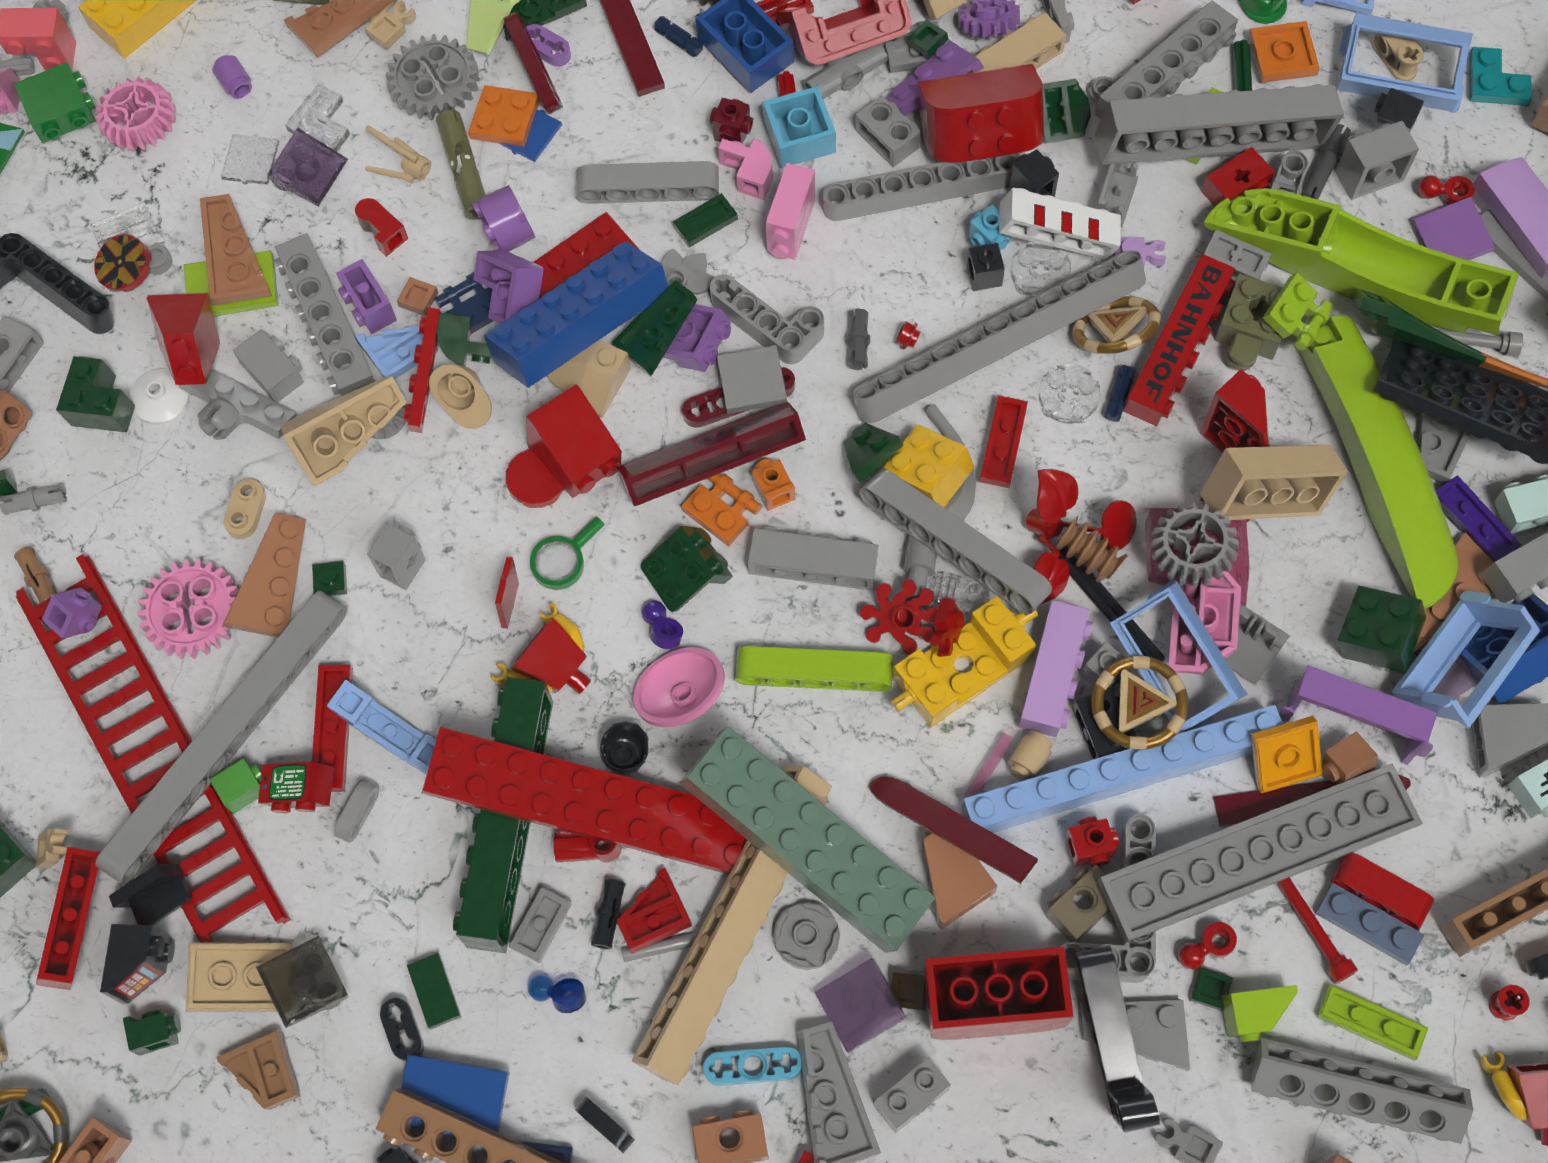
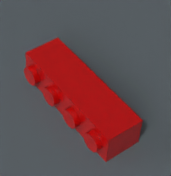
[36,847,101,990]

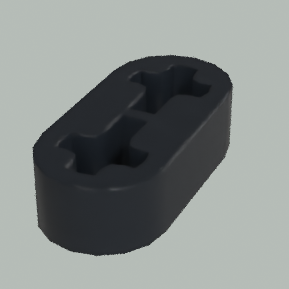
[380,998,424,1062]
[575,1097,635,1154]

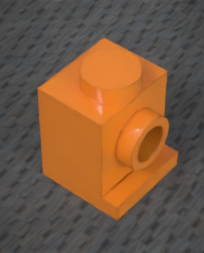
[752,458,795,511]

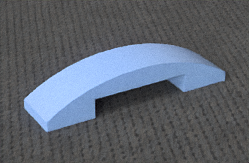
[327,680,436,774]

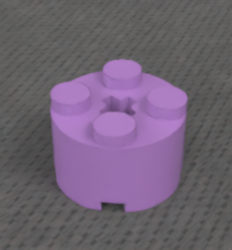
[472,185,536,252]

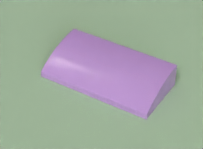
[1472,157,1548,278]

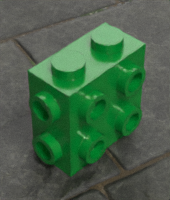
[14,62,96,143]

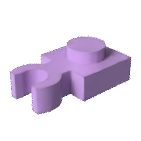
[1113,237,1166,267]

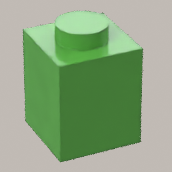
[209,758,262,814]

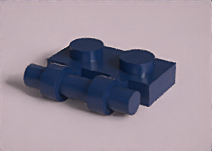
[434,272,494,335]

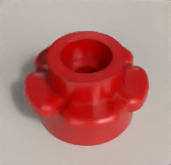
[895,321,921,350]

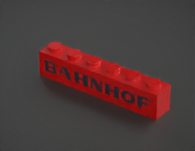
[1124,254,1236,427]

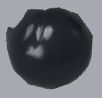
[600,721,649,775]

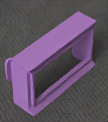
[1278,665,1438,765]

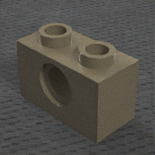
[1045,865,1111,942]

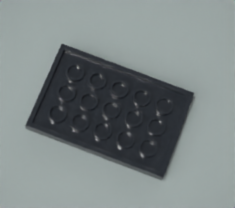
[1373,339,1548,464]

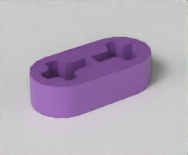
[527,24,571,67]

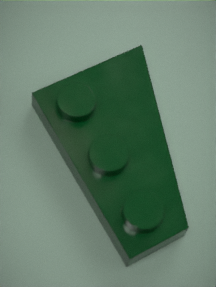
[501,0,587,41]
[612,279,698,377]

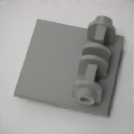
[1225,603,1290,685]

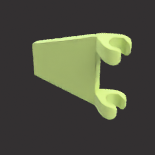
[466,0,520,55]

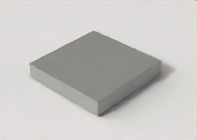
[717,345,787,414]

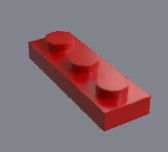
[979,395,1028,488]

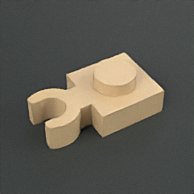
[365,0,417,50]
[36,828,68,869]

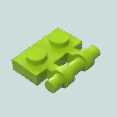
[1263,273,1333,351]

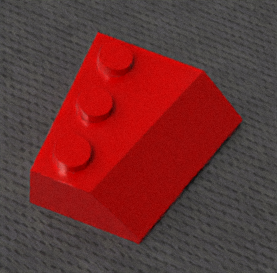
[1200,369,1270,453]

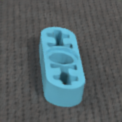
[703,1047,802,1086]

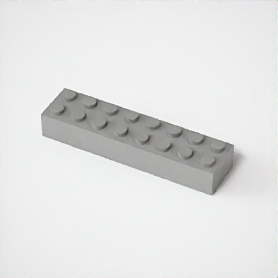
[1094,84,1344,165]

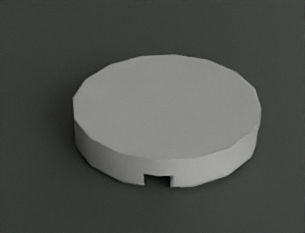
[773,902,840,970]

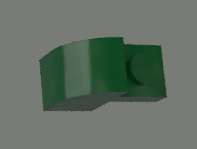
[437,312,492,366]

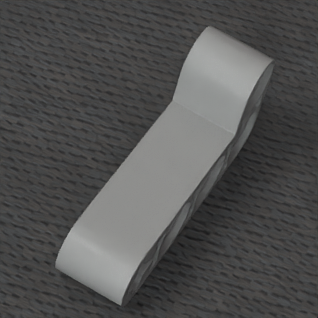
[710,274,824,364]

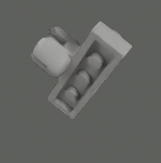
[179,369,297,440]

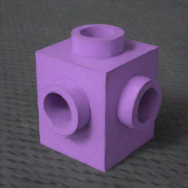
[42,587,102,639]

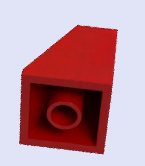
[146,293,220,385]
[526,384,622,499]

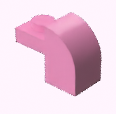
[718,138,773,200]

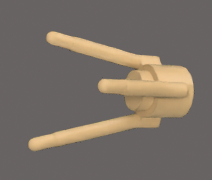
[365,125,431,184]

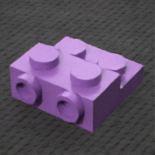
[663,304,731,372]

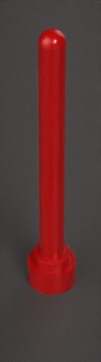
[1278,878,1359,984]

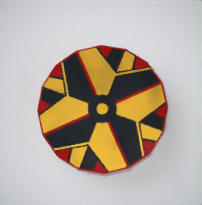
[94,234,151,292]

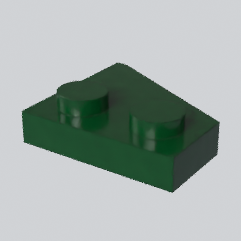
[844,423,903,484]

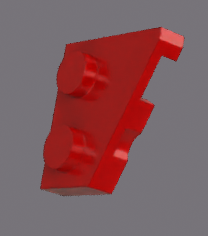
[617,868,692,954]

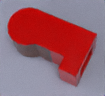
[355,198,408,257]

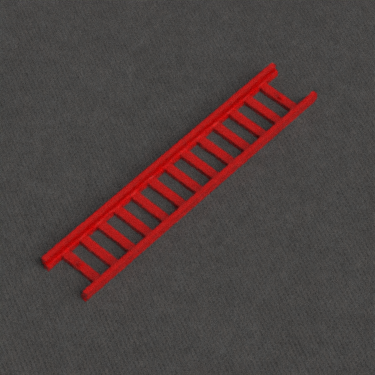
[15,554,291,943]

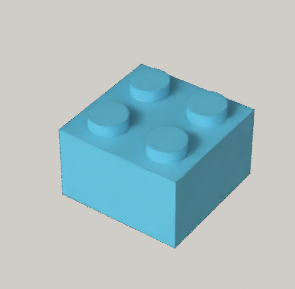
[763,86,836,168]

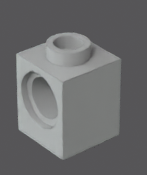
[1081,642,1128,689]

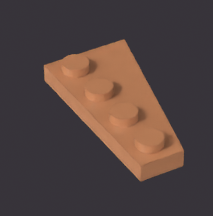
[200,194,272,306]
[221,513,306,638]

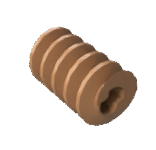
[1056,515,1128,583]

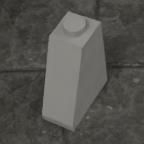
[1471,703,1548,777]

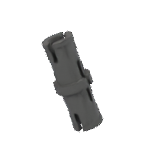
[847,308,870,370]

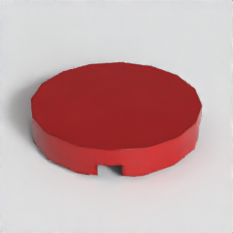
[506,449,565,508]

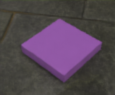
[1413,197,1495,260]

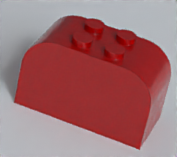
[918,64,1044,163]
[923,947,1074,1040]

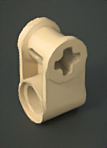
[1373,33,1424,82]

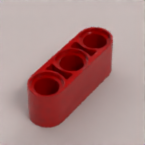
[1330,852,1434,931]

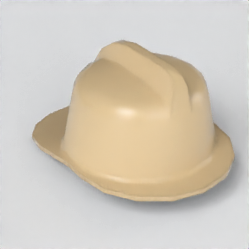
[429,364,492,429]

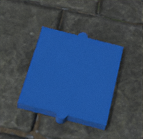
[498,110,562,162]

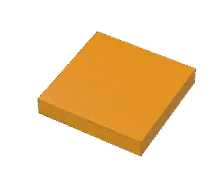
[1251,716,1323,794]

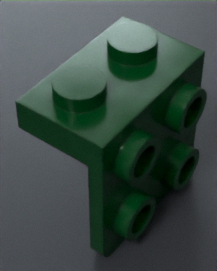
[641,526,733,612]

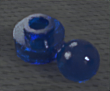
[528,974,586,1013]

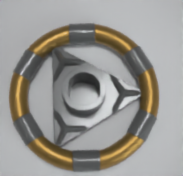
[0,1087,68,1163]

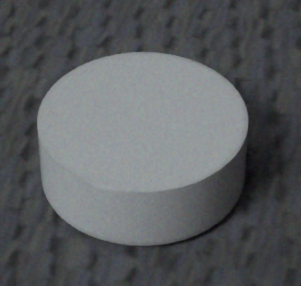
[148,244,173,275]

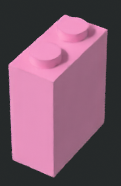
[766,163,815,260]

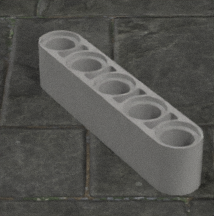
[576,161,719,204]

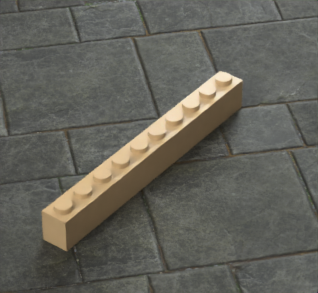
[632,765,832,1085]

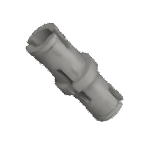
[0,483,67,515]

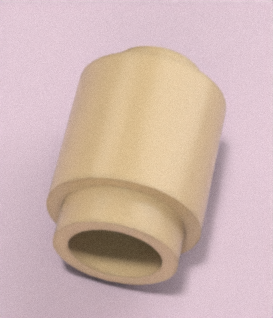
[1008,730,1053,781]

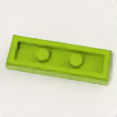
[1317,984,1428,1061]

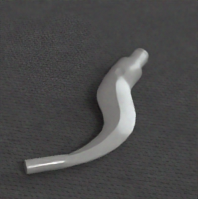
[904,404,976,602]

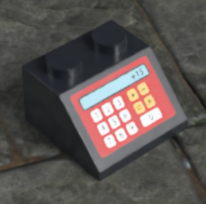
[100,924,174,1004]

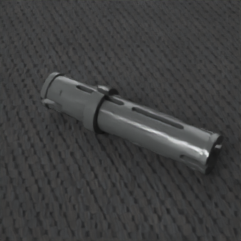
[1301,124,1351,200]

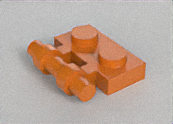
[681,474,762,547]

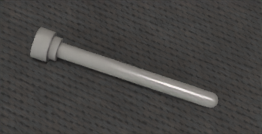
[1371,322,1523,357]

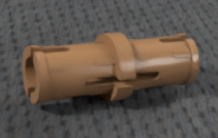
[14,547,57,603]

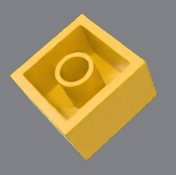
[883,424,975,508]

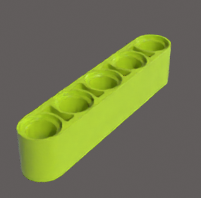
[735,646,893,692]

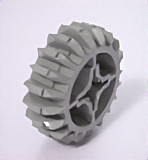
[1150,501,1239,588]

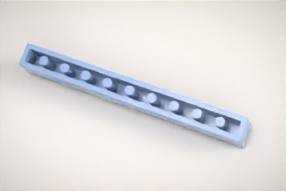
[961,705,1283,833]

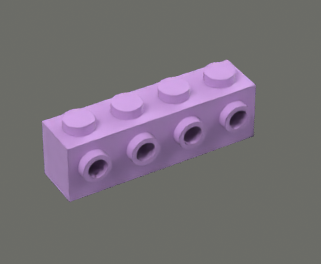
[1019,600,1093,737]

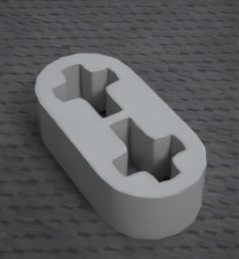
[334,781,379,843]

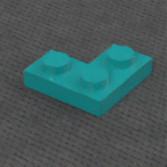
[1469,47,1532,106]

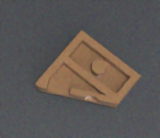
[217,1031,300,1110]

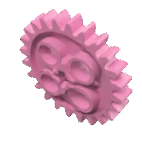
[137,559,239,659]

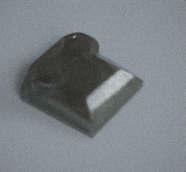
[256,936,349,1028]

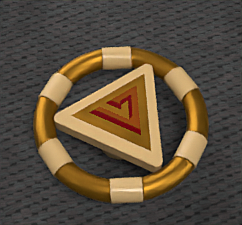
[1072,296,1161,354]
[1091,656,1189,750]

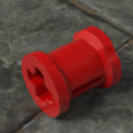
[1489,984,1530,1021]

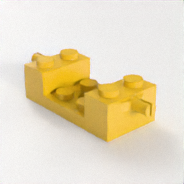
[890,596,1038,728]

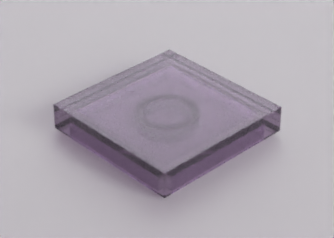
[815,958,907,1053]

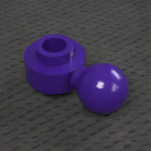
[641,600,683,649]

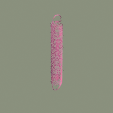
[964,727,1014,798]

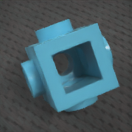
[968,204,1011,251]

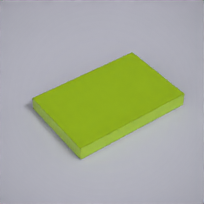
[184,250,279,317]

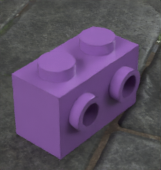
[336,259,397,334]

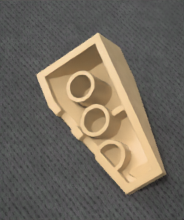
[546,340,631,418]
[280,375,407,486]

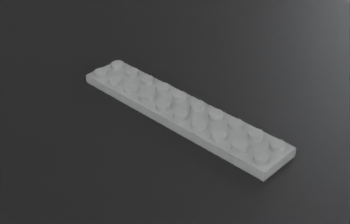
[1097,763,1423,943]

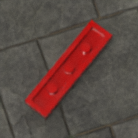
[404,307,441,433]
[312,665,353,792]

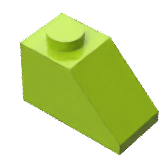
[1222,985,1298,1043]

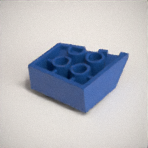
[1459,594,1548,704]

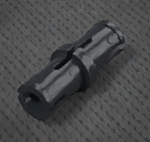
[591,879,626,950]

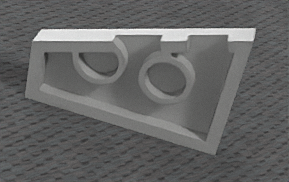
[1419,413,1471,483]
[1080,1000,1190,1071]

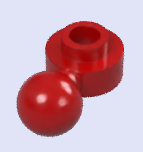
[1418,175,1475,205]
[1178,922,1237,970]

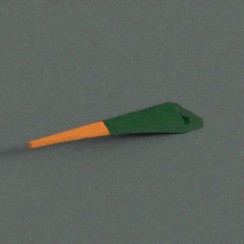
[1351,287,1548,388]

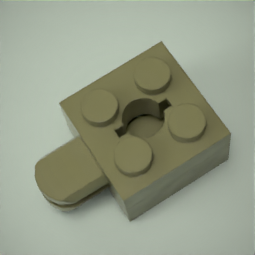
[1215,274,1282,371]

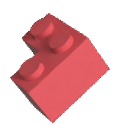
[0,8,77,70]

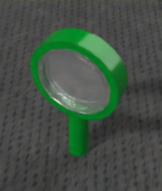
[530,517,604,590]

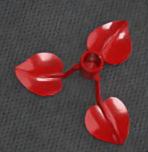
[1026,469,1137,605]

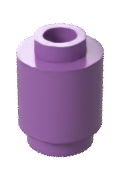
[212,55,252,99]

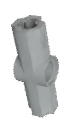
[803,43,888,99]

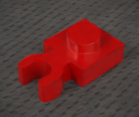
[930,597,965,657]

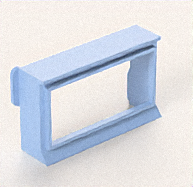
[1337,13,1473,113]
[1110,580,1248,734]
[1392,591,1540,728]

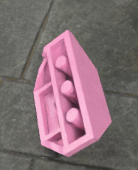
[1168,551,1241,674]

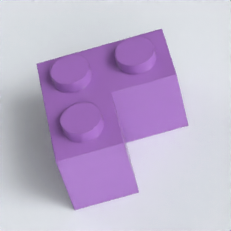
[473,250,544,324]

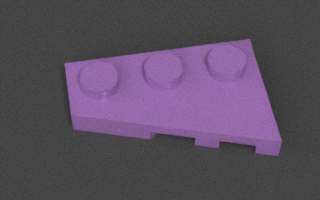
[886,40,984,116]

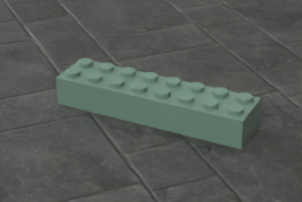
[679,726,936,953]

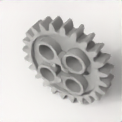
[386,34,480,120]

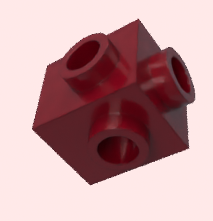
[710,97,754,144]

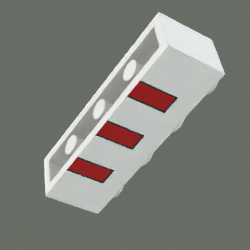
[999,188,1121,260]

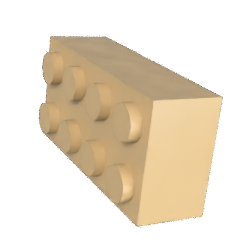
[1200,445,1348,520]

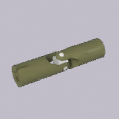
[436,110,486,220]

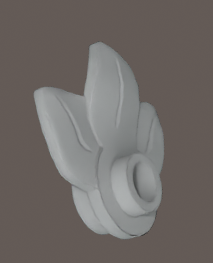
[661,249,714,295]

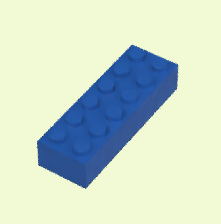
[484,241,668,388]

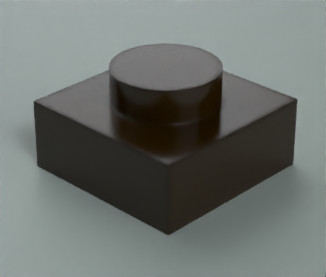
[890,972,927,1010]

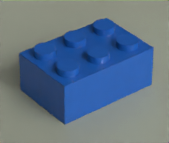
[696,0,795,93]

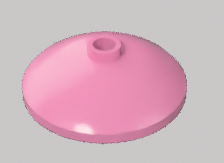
[633,647,725,727]

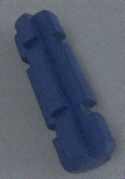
[654,16,703,57]
[1104,365,1135,422]

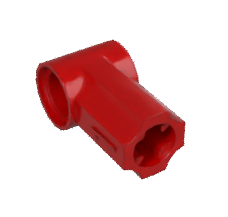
[553,832,622,863]

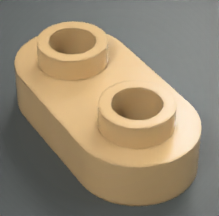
[224,479,266,539]

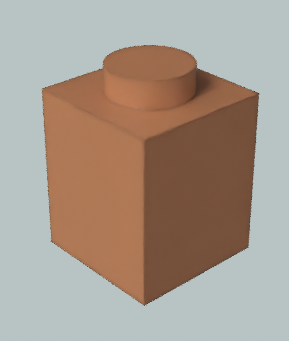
[1322,731,1378,784]

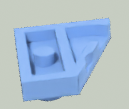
[355,325,438,379]

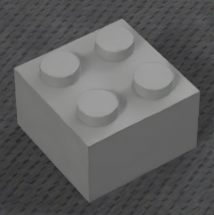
[1335,120,1419,200]

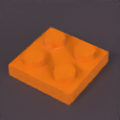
[1248,21,1320,83]
[468,85,540,147]

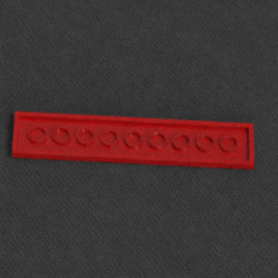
[421,727,747,874]

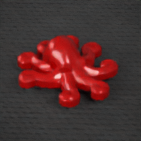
[860,579,937,655]

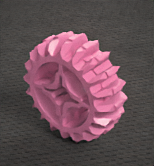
[96,76,176,152]

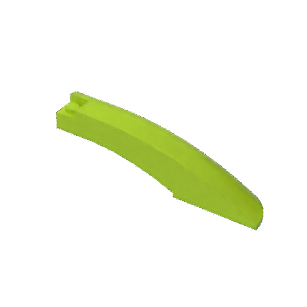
[1204,188,1519,335]
[1299,315,1458,610]

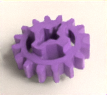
[958,0,1020,39]

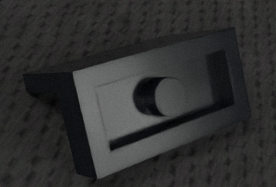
[109,864,192,926]

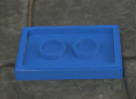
[401,1054,510,1135]

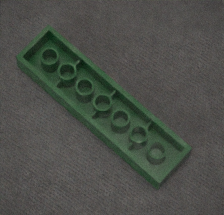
[453,677,553,954]

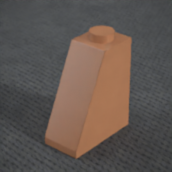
[922,830,997,930]

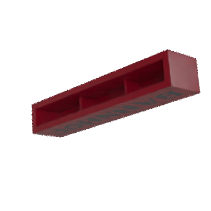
[617,402,806,507]

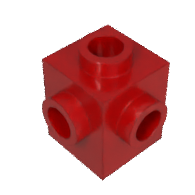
[1065,816,1119,867]

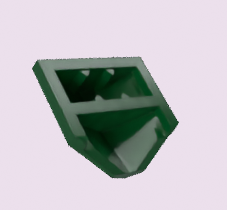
[1043,79,1091,143]

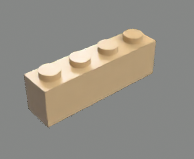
[964,12,1066,75]

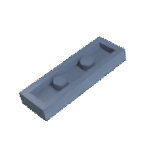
[1315,883,1425,966]

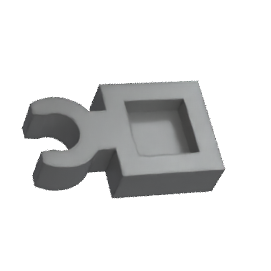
[1156,1119,1223,1163]

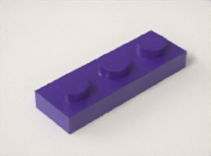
[1436,475,1522,562]

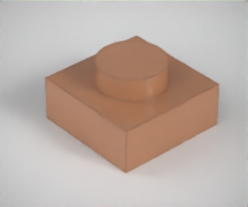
[397,277,438,316]

